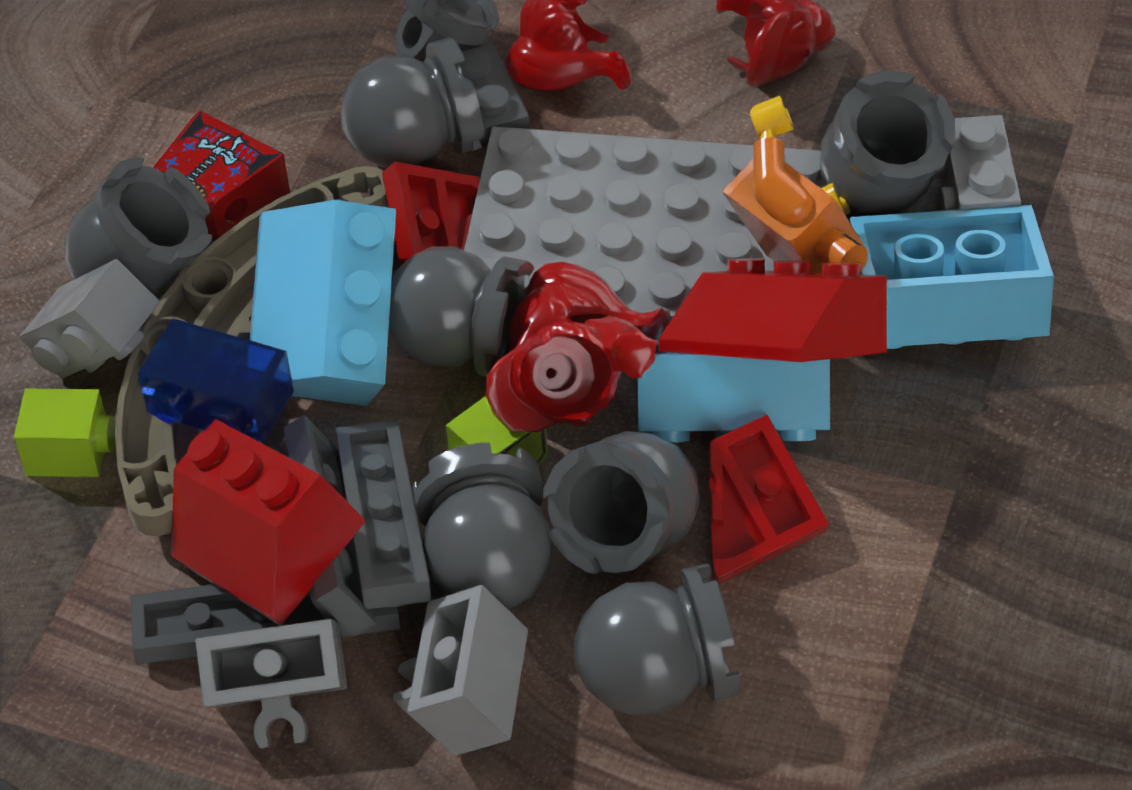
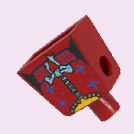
[153,110,291,241]

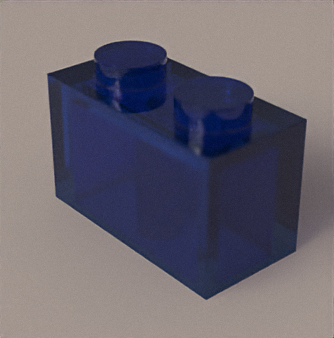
[137,318,294,444]

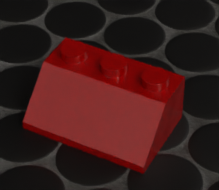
[659,258,887,362]
[171,419,366,626]

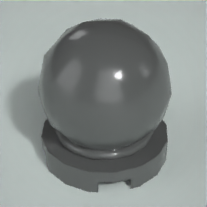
[341,37,484,169]
[820,70,956,216]
[64,157,212,299]
[388,246,534,378]
[543,431,700,574]
[412,443,553,610]
[574,563,741,715]

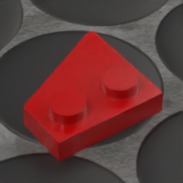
[382,162,481,266]
[709,414,829,585]

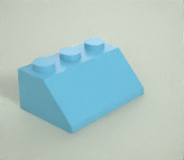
[246,200,396,406]
[850,205,1054,349]
[638,344,830,442]

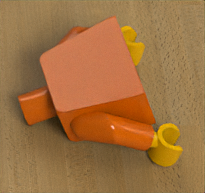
[722,96,868,273]

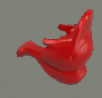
[505,0,631,92]
[715,0,836,87]
[508,261,670,377]
[486,316,657,433]

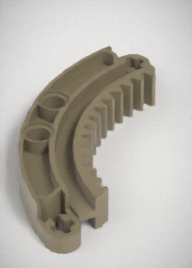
[115,166,389,536]

